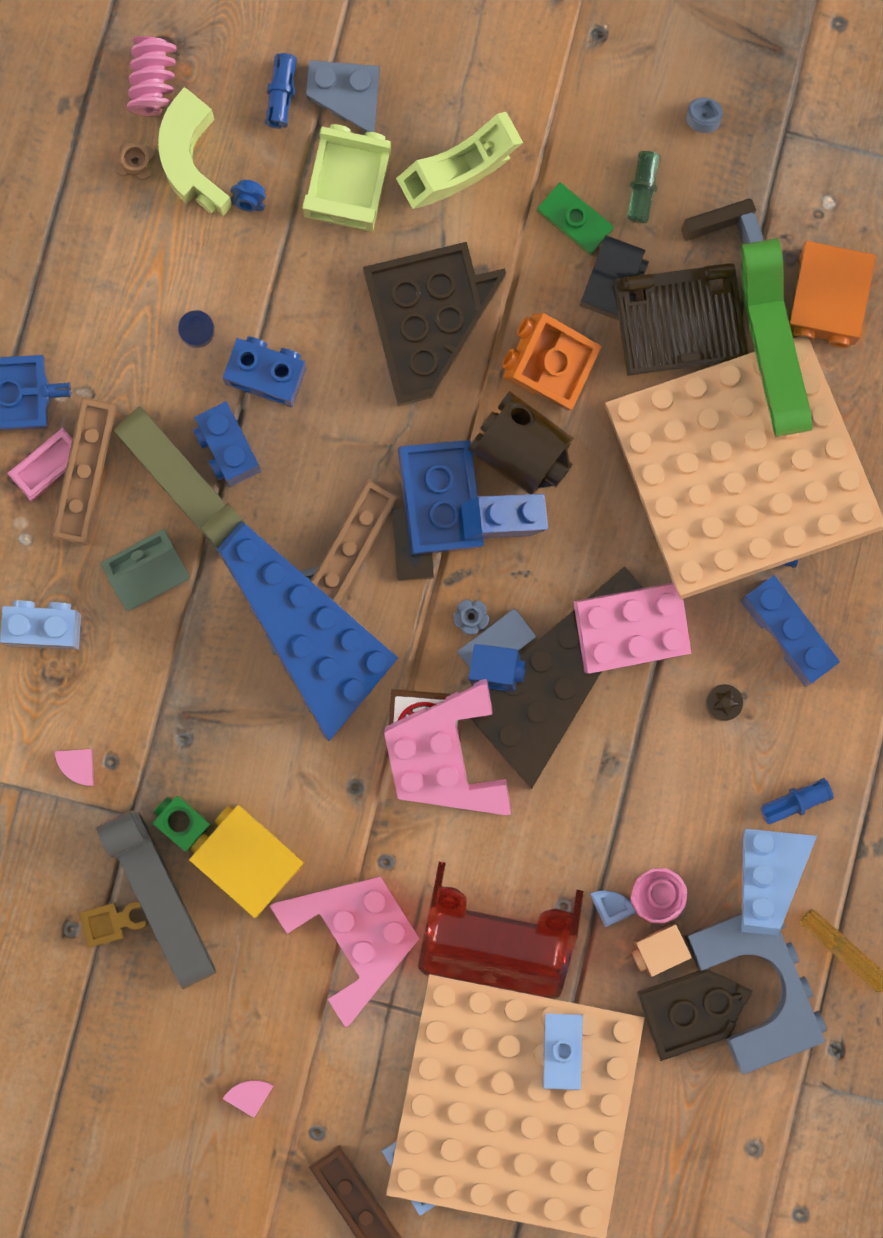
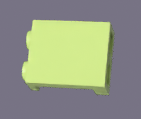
[302,124,391,232]

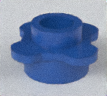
[230,180,266,212]

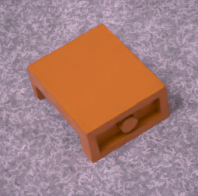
[789,241,876,348]

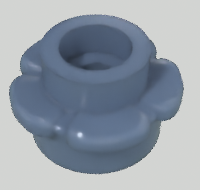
[453,599,489,635]

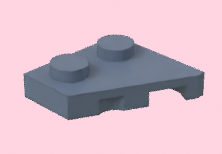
[306,60,380,133]

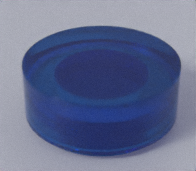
[178,310,215,348]

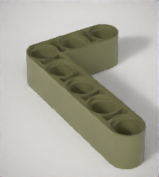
[112,406,246,550]

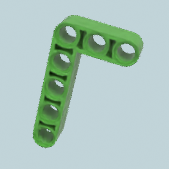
[741,238,813,437]

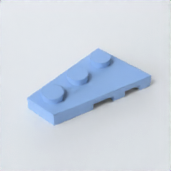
[741,829,817,936]

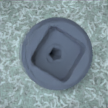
[686,98,723,133]

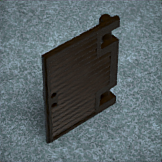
[613,263,748,376]

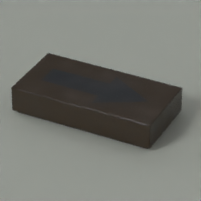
[681,198,756,241]
[392,508,434,581]

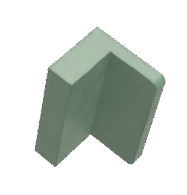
[101,529,190,611]

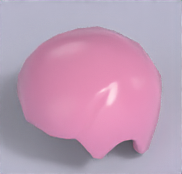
[630,868,688,924]

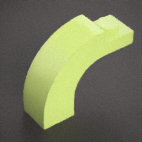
[158,87,232,217]
[396,112,523,209]

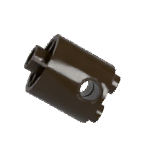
[468,391,574,494]

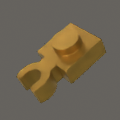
[79,902,148,948]

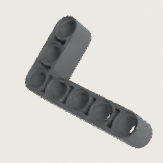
[96,810,216,989]

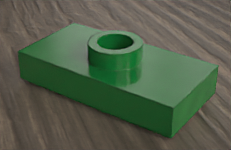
[537,182,614,256]

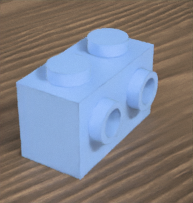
[0,600,81,650]

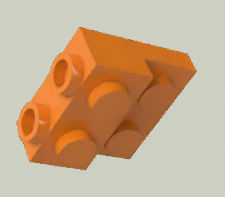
[502,313,602,410]

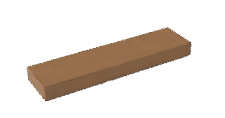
[51,397,117,545]
[311,479,399,605]

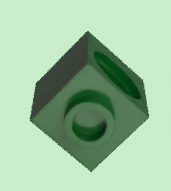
[153,795,212,852]

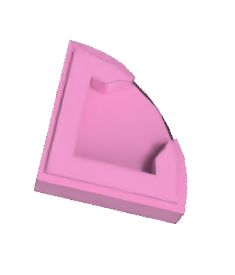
[55,749,94,786]
[223,1080,274,1118]

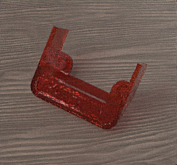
[418,861,584,999]

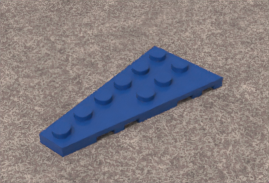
[217,521,398,741]

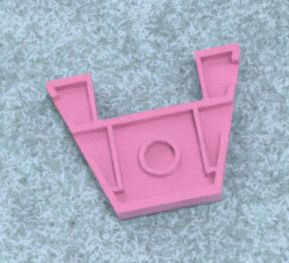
[384,679,511,815]
[270,877,420,1027]

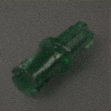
[627,151,661,224]

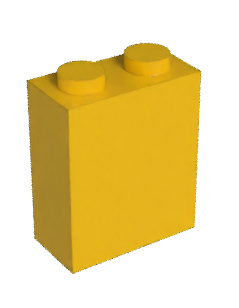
[189,805,305,918]

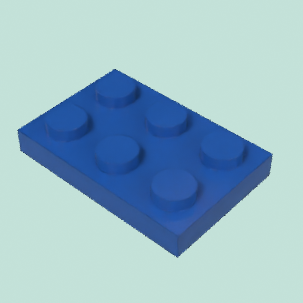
[398,440,484,555]

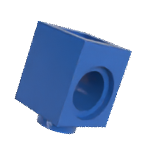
[469,644,525,692]

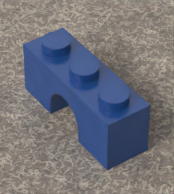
[740,575,840,686]

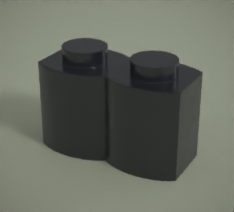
[580,235,649,320]

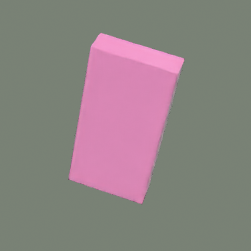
[8,428,72,502]

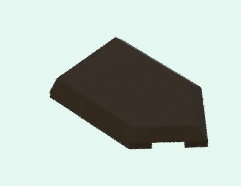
[637,969,753,1061]

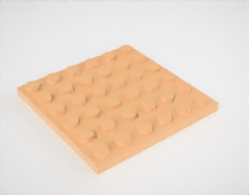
[605,336,883,600]
[386,974,645,1238]

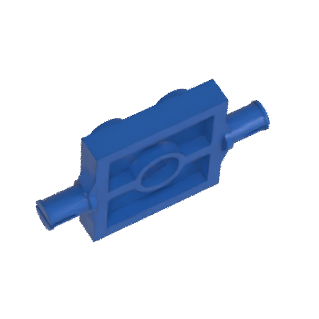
[0,355,71,431]

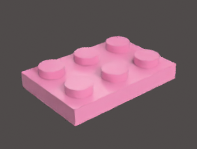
[573,582,692,674]

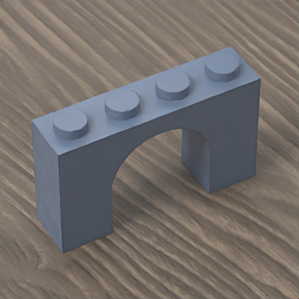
[684,912,827,1075]

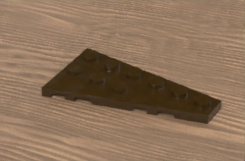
[470,566,643,789]

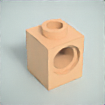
[631,923,692,977]

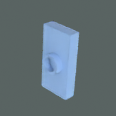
[543,1013,583,1090]

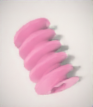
[127,36,176,116]

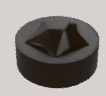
[706,684,743,721]

